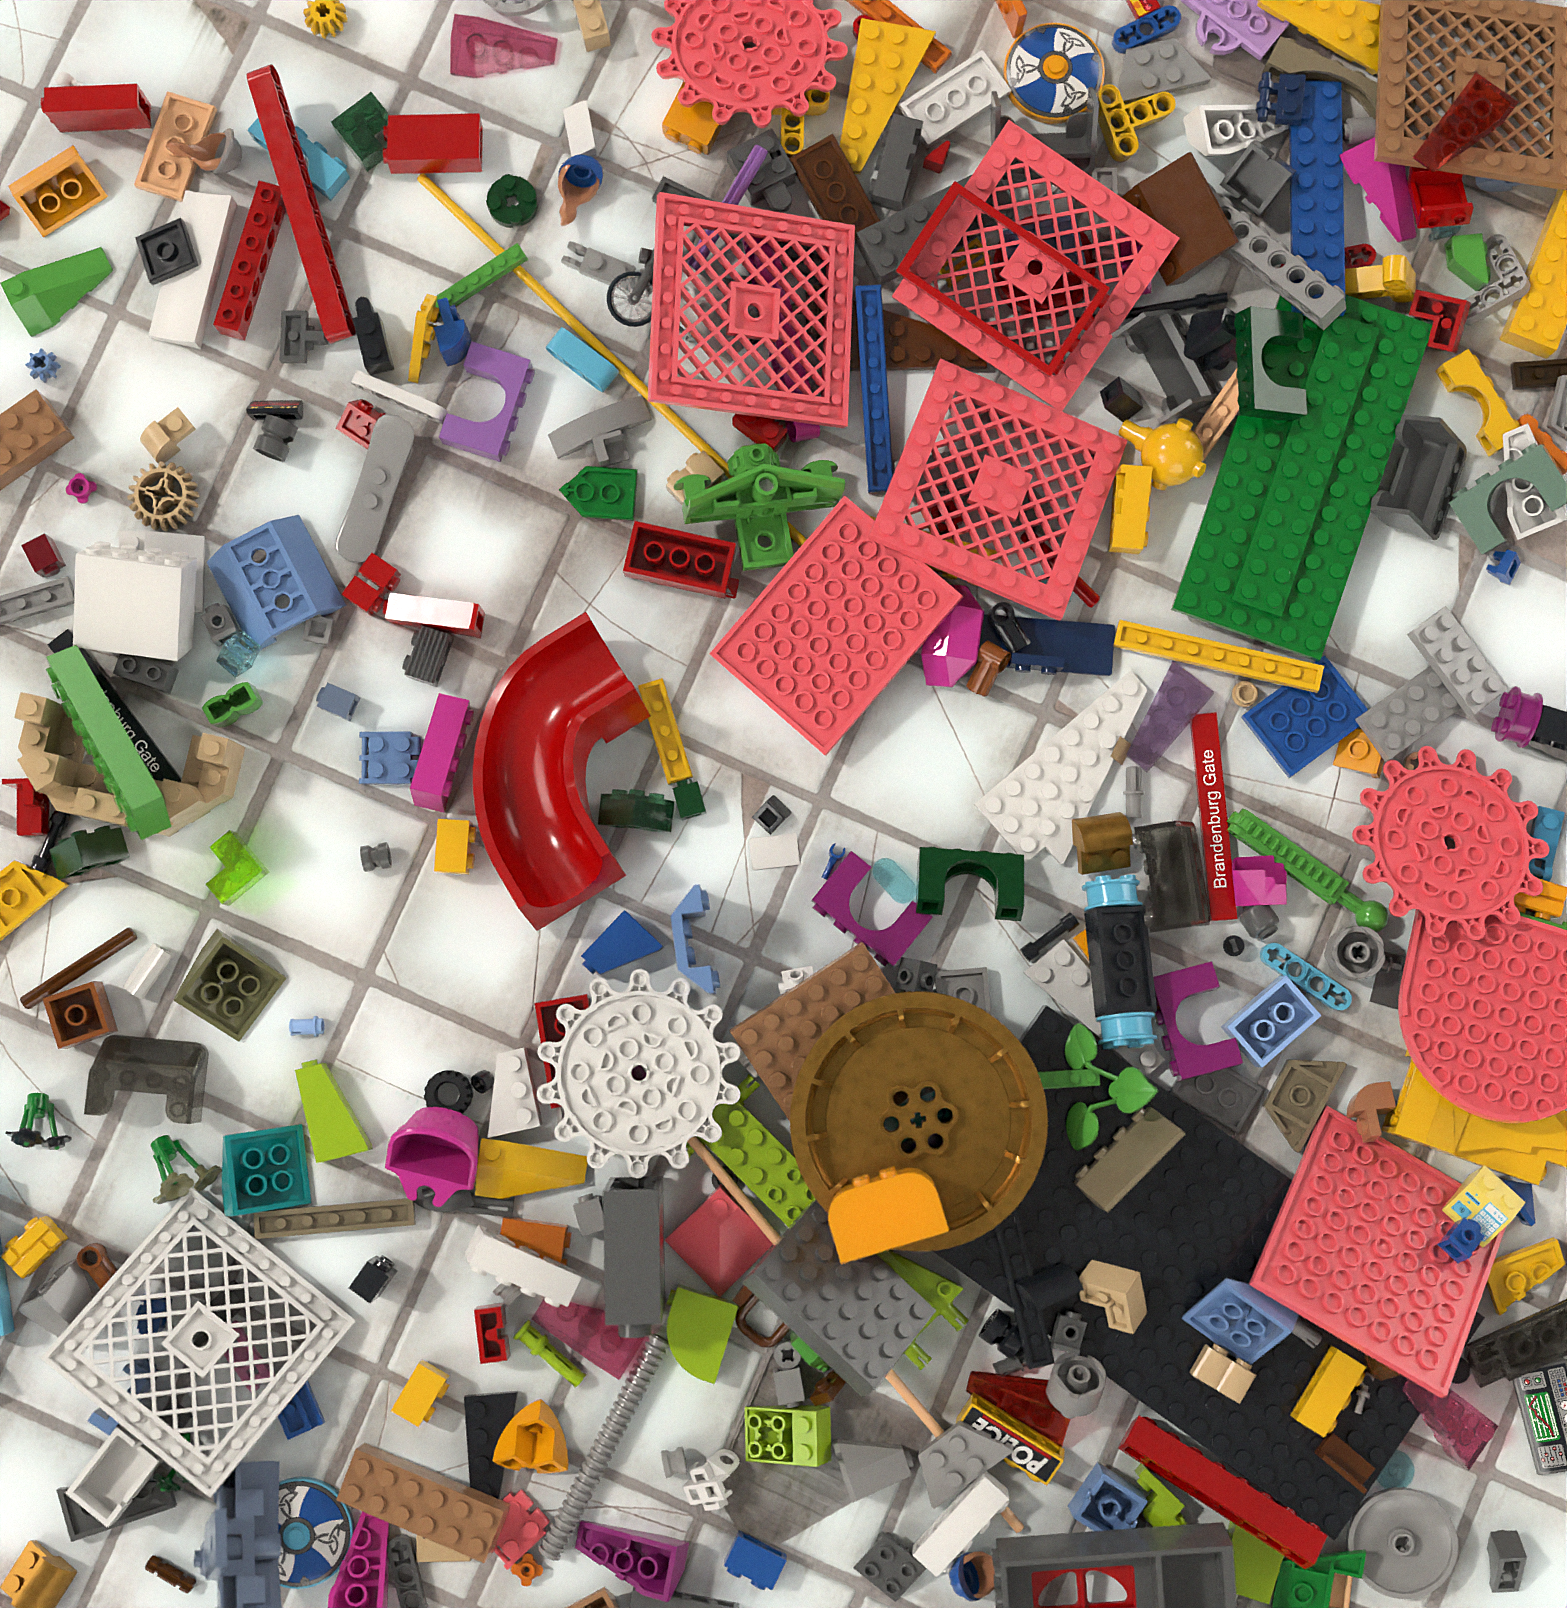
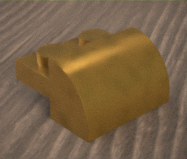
[1072,812,1134,875]
[0,1540,78,1608]

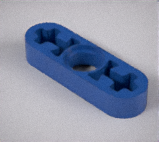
[1112,5,1181,54]

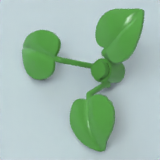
[1065,1023,1158,1151]

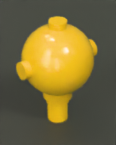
[1119,418,1206,490]

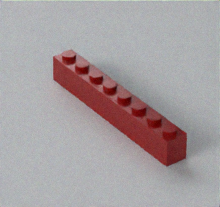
[1118,1415,1327,1569]

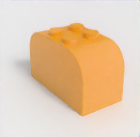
[828,1166,949,1264]

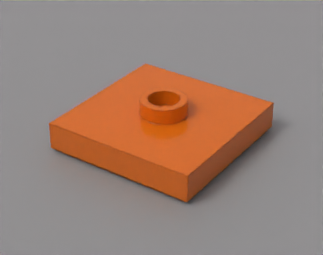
[995,0,1028,39]

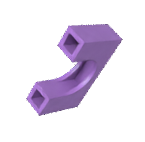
[439,341,535,462]

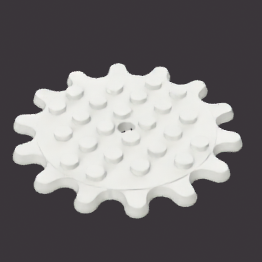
[537,969,740,1178]

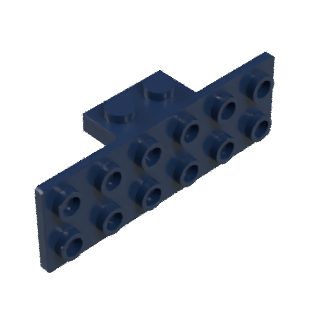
[975,614,1115,676]

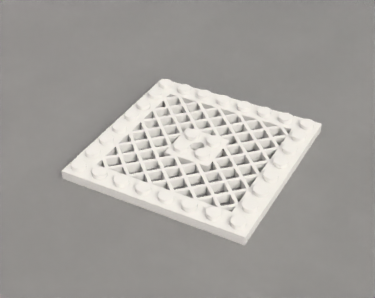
[40,1188,356,1498]

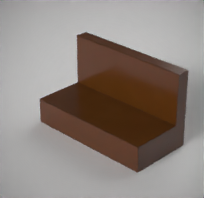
[1314,1432,1375,1494]

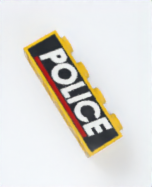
[956,1392,1065,1486]

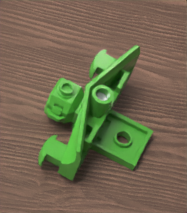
[674,443,845,571]

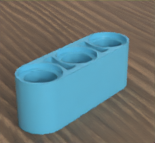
[545,327,619,392]

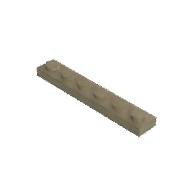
[253,1198,416,1239]

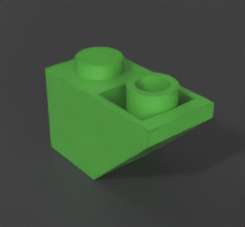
[1444,233,1491,291]

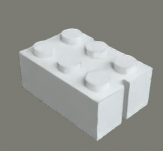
[66,1425,164,1527]

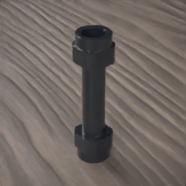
[31,810,70,873]
[1020,912,1079,962]

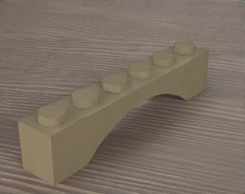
[1262,36,1416,123]

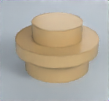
[1232,681,1258,707]

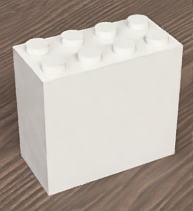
[73,541,197,661]

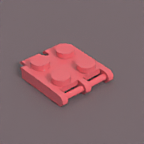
[494,1489,550,1570]

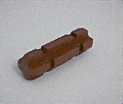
[145,1555,196,1594]

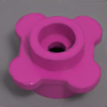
[66,473,97,504]

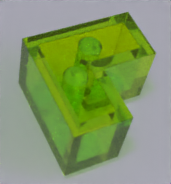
[205,830,269,906]

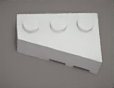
[488,1047,543,1138]

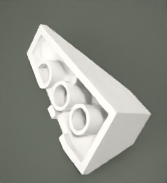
[1503,423,1567,540]

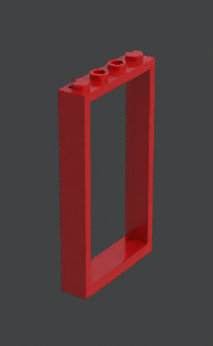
[895,181,1110,377]

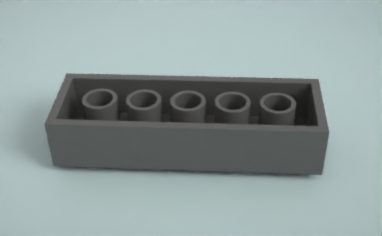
[856,175,1014,286]

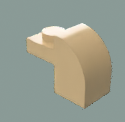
[140,407,196,464]

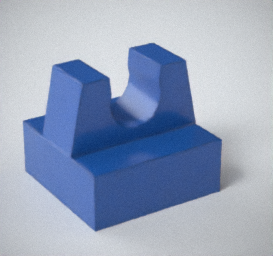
[1486,549,1521,585]

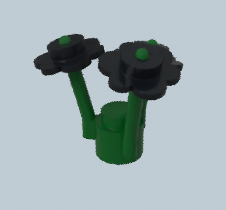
[5,1093,72,1150]

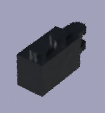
[353,296,395,375]

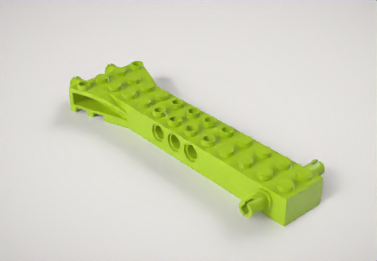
[686,1074,969,1370]

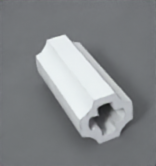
[122,943,174,999]

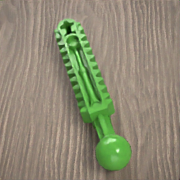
[1226,809,1389,933]

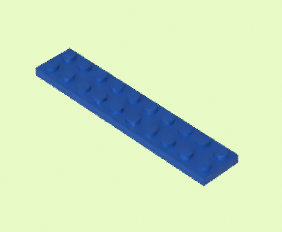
[1289,81,1346,316]

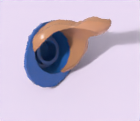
[558,155,603,226]
[949,1551,995,1602]

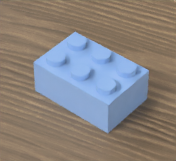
[1221,975,1321,1068]

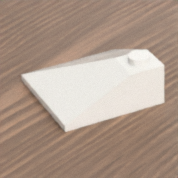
[119,531,205,613]

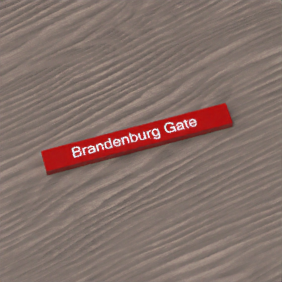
[1189,712,1238,921]

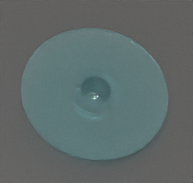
[1377,1450,1414,1489]

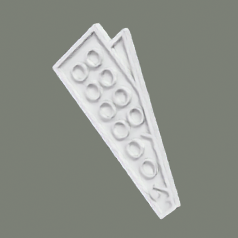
[974,670,1148,865]

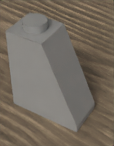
[17,1259,93,1338]
[832,1438,914,1503]

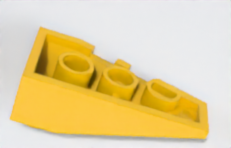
[475,1138,588,1199]

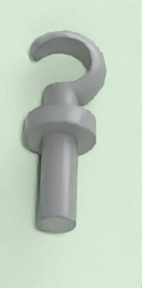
[1355,1372,1374,1414]

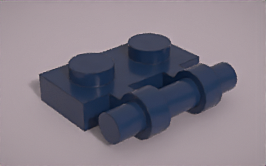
[1256,72,1306,126]

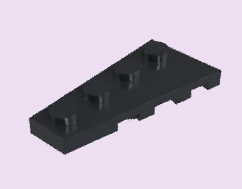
[464,1391,518,1499]

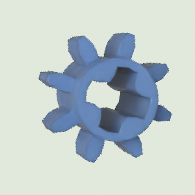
[25,348,61,383]

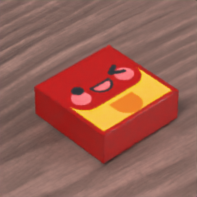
[1125,0,1161,20]

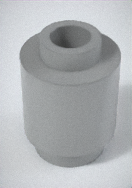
[1342,117,1376,145]

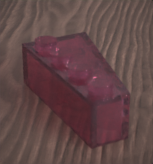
[1403,1379,1499,1471]

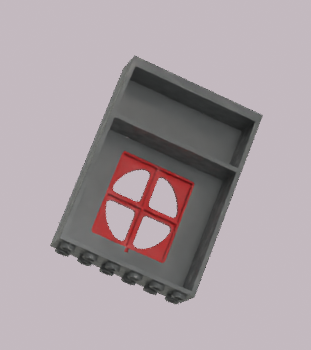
[991,1522,1237,1608]

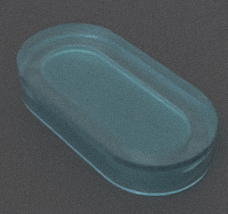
[872,858,916,904]

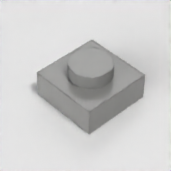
[302,616,335,646]

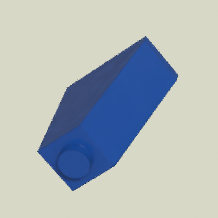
[581,910,664,975]

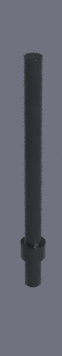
[1075,292,1228,322]

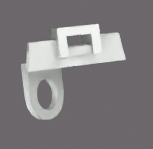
[683,1449,739,1511]

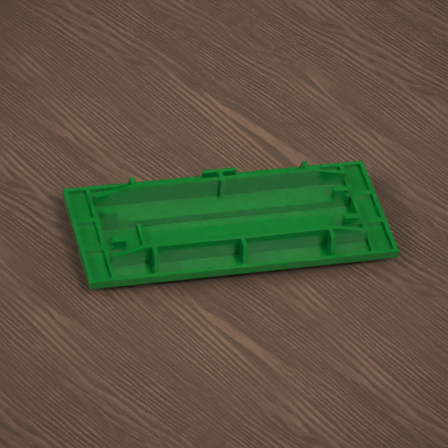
[1171,294,1432,662]

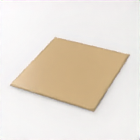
[1110,736,1132,765]

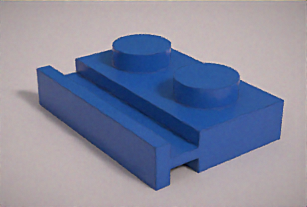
[278,1380,325,1440]

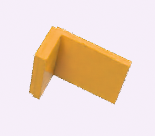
[1333,729,1384,778]

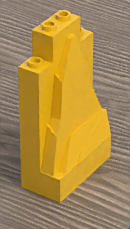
[1381,1049,1567,1185]

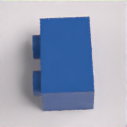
[724,1530,787,1590]

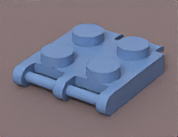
[359,731,421,784]

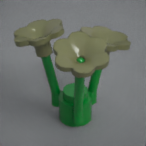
[150,1135,222,1204]

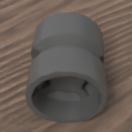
[253,415,298,462]

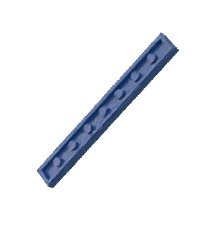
[855,284,893,493]

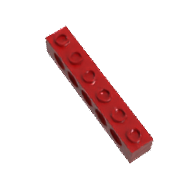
[213,180,286,341]

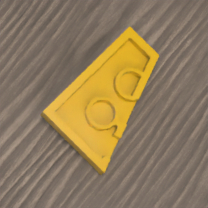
[1486,1237,1565,1316]

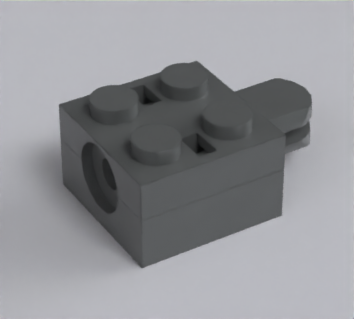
[727,128,796,213]

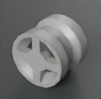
[493,1283,522,1307]
[774,1339,801,1369]
[661,1447,688,1478]

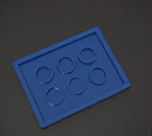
[1241,655,1368,778]

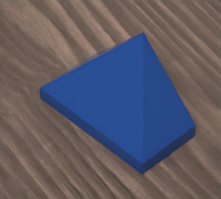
[1501,1179,1535,1226]

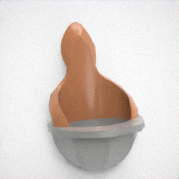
[166,128,242,174]

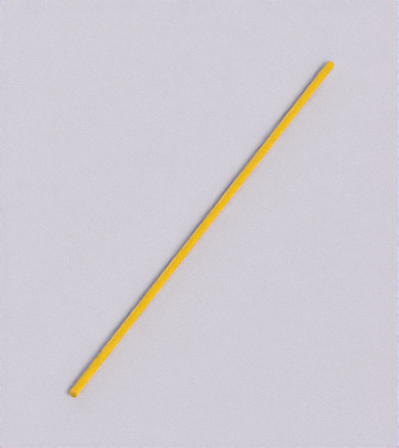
[417,173,807,547]

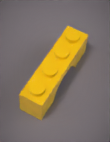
[1435,349,1520,457]

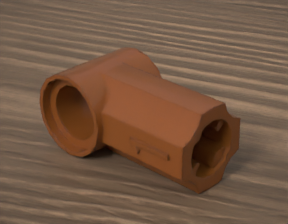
[966,641,1011,696]
[77,1243,118,1289]

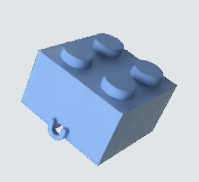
[1068,1462,1148,1531]

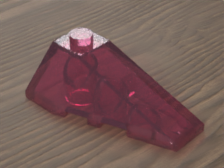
[450,14,558,78]
[531,1298,645,1380]

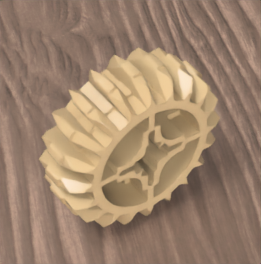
[127,461,200,531]

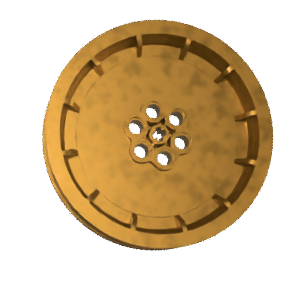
[790,991,1048,1251]

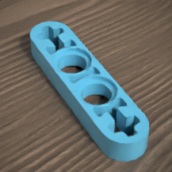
[1260,943,1352,1010]

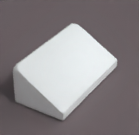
[563,100,597,157]

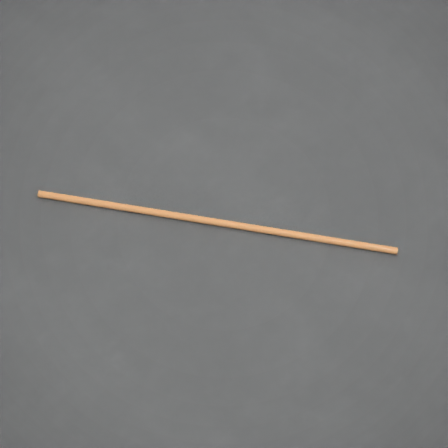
[687,1136,1024,1533]

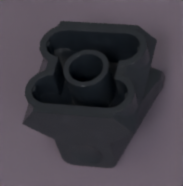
[1183,308,1237,371]

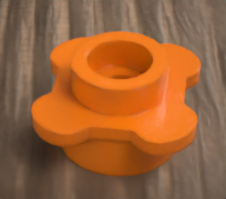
[511,1553,543,1587]

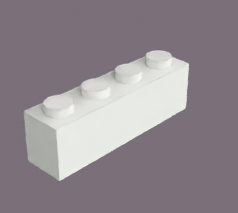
[913,1471,1009,1577]

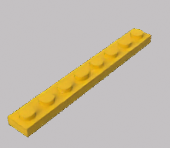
[1113,620,1324,693]

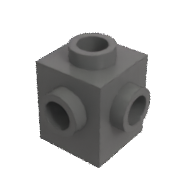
[895,957,937,992]

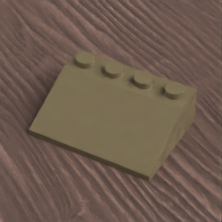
[1073,1107,1185,1212]

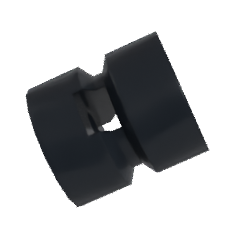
[979,1308,1022,1359]

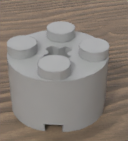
[1324,926,1385,979]
[1046,1352,1106,1419]

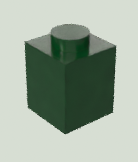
[672,779,707,820]

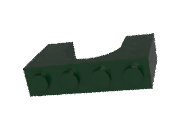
[1234,306,1307,422]
[916,846,1024,921]

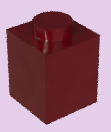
[21,533,66,577]

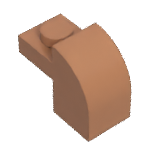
[1347,1081,1396,1143]

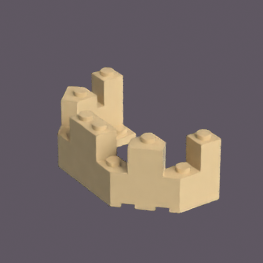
[14,692,246,837]

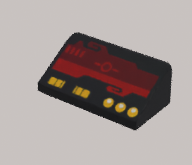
[246,400,303,420]

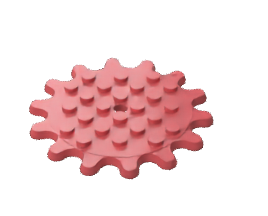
[651,0,848,128]
[1352,746,1549,940]

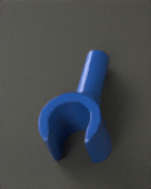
[822,843,846,880]

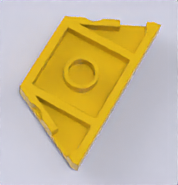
[408,294,440,383]
[0,860,69,941]

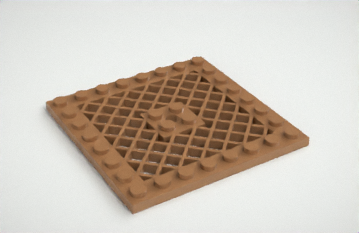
[1374,0,1567,190]

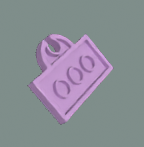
[1181,0,1290,61]

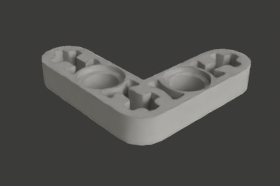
[1465,234,1531,325]

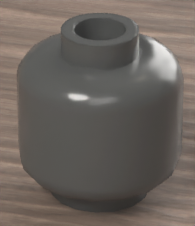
[1240,905,1279,940]

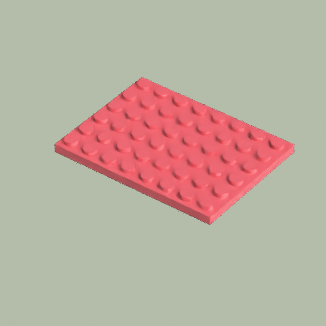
[709,496,963,756]

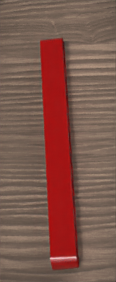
[246,64,356,344]

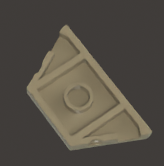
[1262,1059,1347,1153]

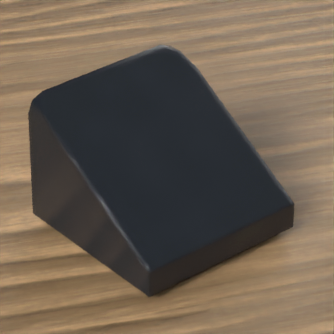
[752,795,792,835]

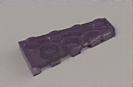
[1126,661,1214,772]

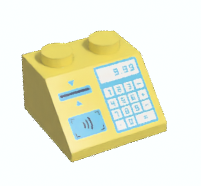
[1442,1165,1526,1248]

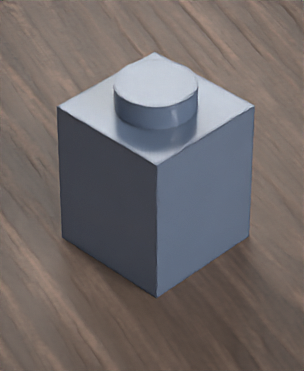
[316,682,361,722]

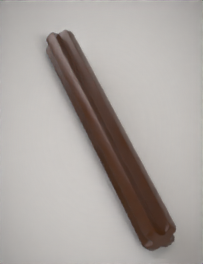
[20,928,137,1009]

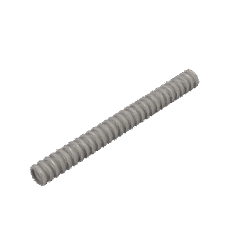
[538,1333,669,1561]

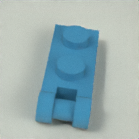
[1529,806,1565,882]

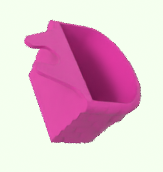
[385,1107,479,1207]

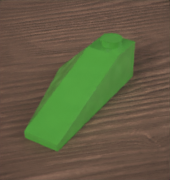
[0,247,113,337]

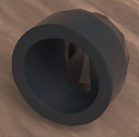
[1223,935,1244,956]
[471,1070,494,1094]

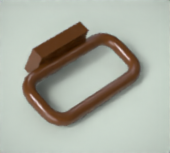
[732,1284,791,1348]

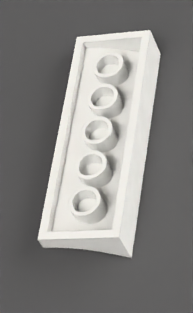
[149,190,237,349]

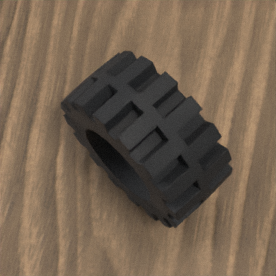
[424,1070,473,1113]

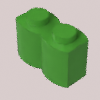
[202,682,264,728]

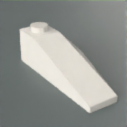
[1183,105,1289,156]

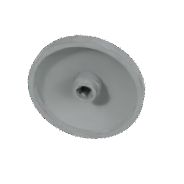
[1347,1487,1458,1599]

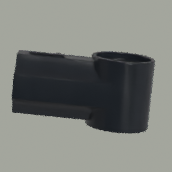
[988,602,1031,654]

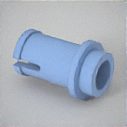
[289,1016,325,1037]

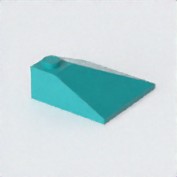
[222,1124,312,1216]

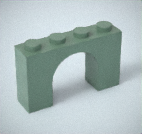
[1449,443,1567,555]

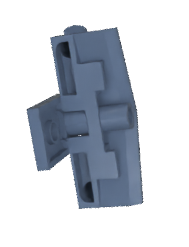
[194,1461,282,1608]

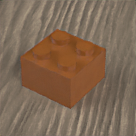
[42,981,118,1049]

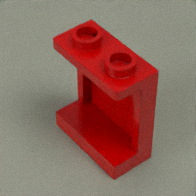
[1407,166,1474,229]

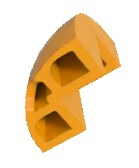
[493,1399,568,1474]

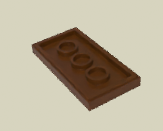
[789,134,881,241]

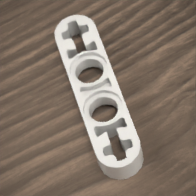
[351,371,448,424]

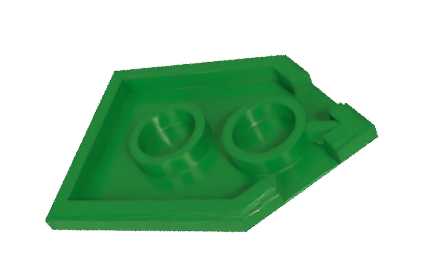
[558,466,637,521]

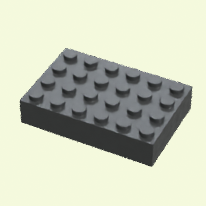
[742,1199,936,1397]

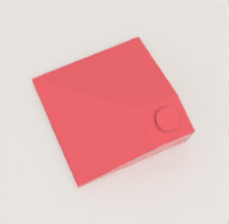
[665,1184,773,1297]

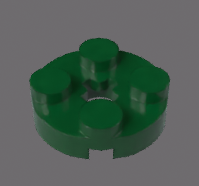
[486,174,538,228]

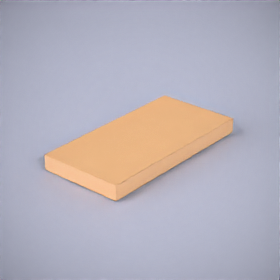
[134,91,217,202]

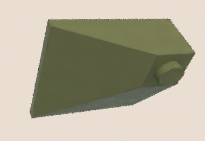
[173,929,286,1042]

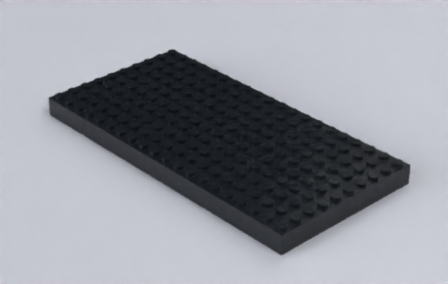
[933,1005,1485,1541]

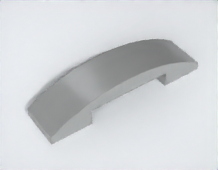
[548,396,652,459]

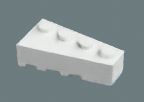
[465,1224,581,1307]

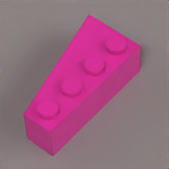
[410,693,474,813]

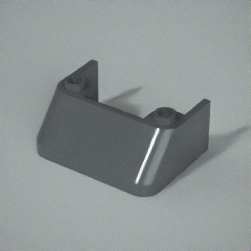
[990,87,1099,180]
[1111,309,1221,424]

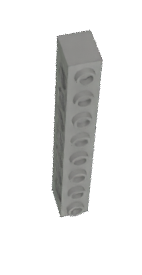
[1208,183,1346,330]

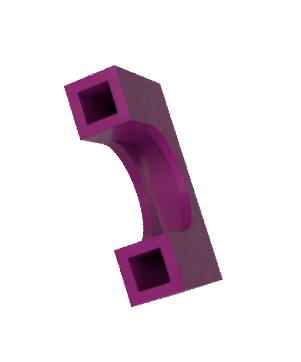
[811,851,933,967]
[1153,961,1243,1082]

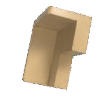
[1079,1260,1147,1334]

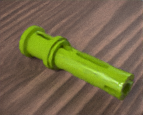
[513,1319,586,1388]

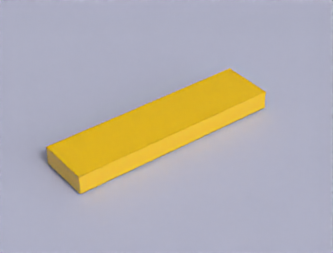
[638,678,693,785]

